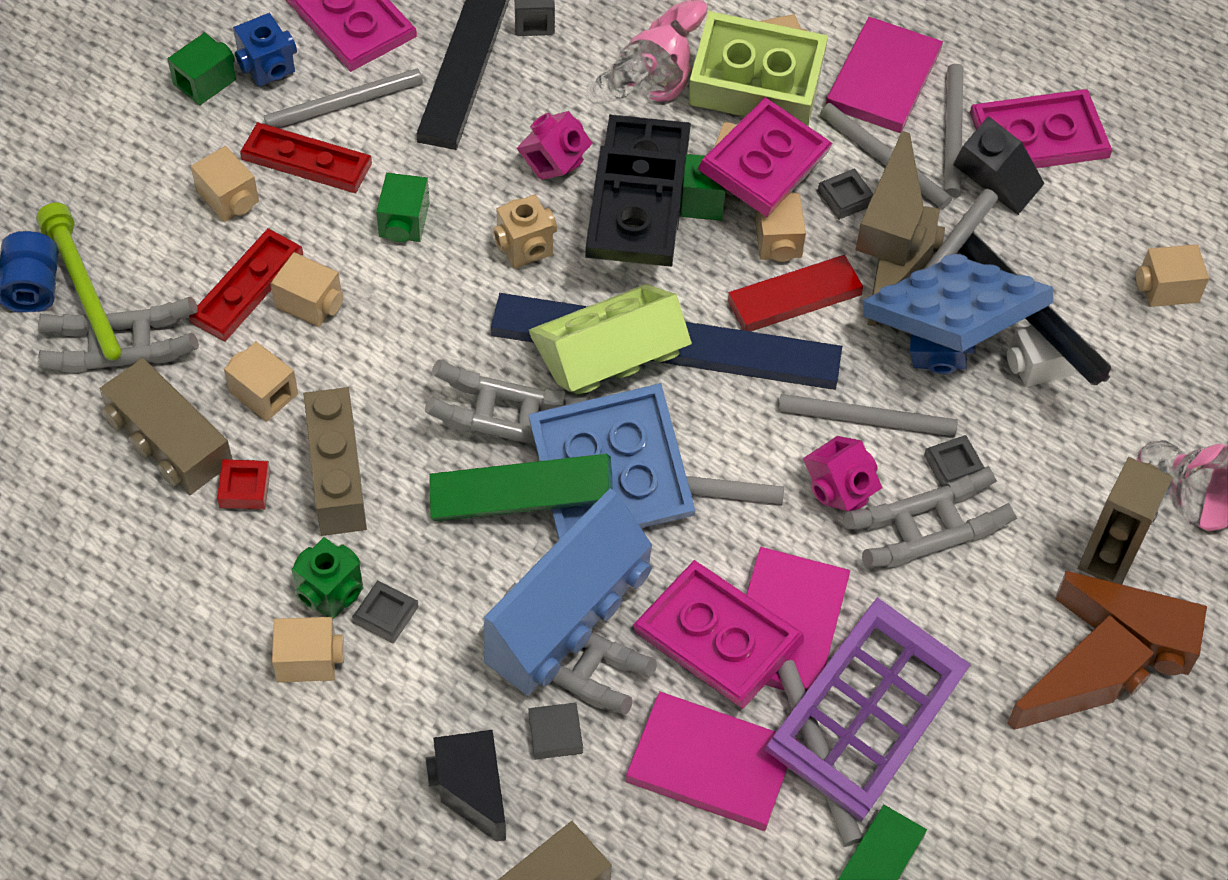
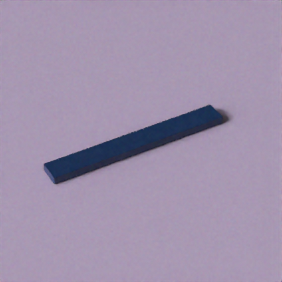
[491,293,843,390]

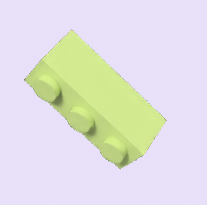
[689,11,828,126]
[529,284,692,394]

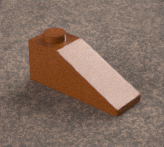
[1055,571,1207,675]
[1007,615,1154,730]

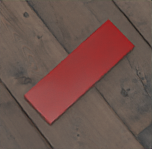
[240,122,372,194]
[189,228,303,342]
[727,254,863,332]

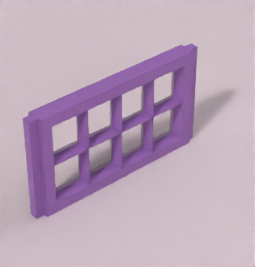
[764,597,971,822]

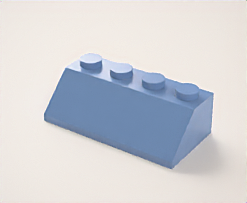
[484,488,652,696]

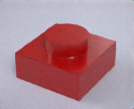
[217,459,270,510]

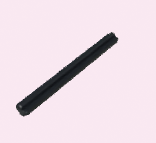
[958,231,1111,386]

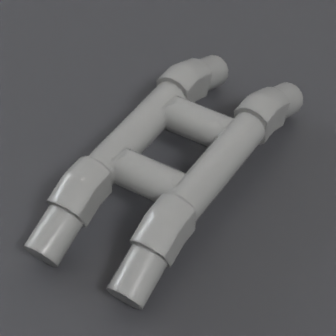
[38,297,199,373]
[425,359,590,447]
[843,466,1018,568]
[478,583,657,714]

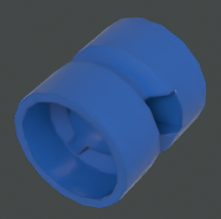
[0,231,59,313]

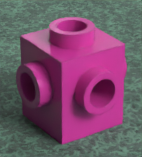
[516,111,593,180]
[802,436,883,511]

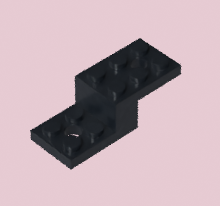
[585,114,691,267]

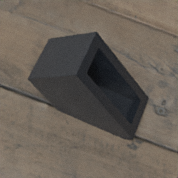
[953,116,1045,215]
[425,730,506,842]

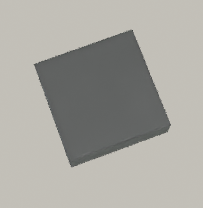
[514,0,555,36]
[818,168,873,220]
[924,435,985,487]
[352,580,419,644]
[528,702,583,760]

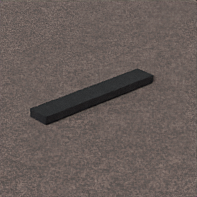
[416,0,510,150]

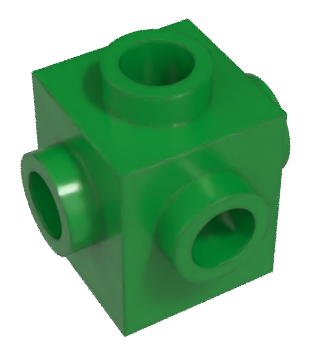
[292,537,364,619]

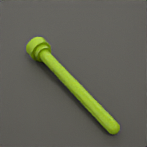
[36,202,122,361]

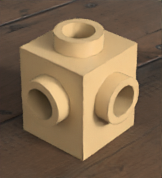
[492,194,557,269]

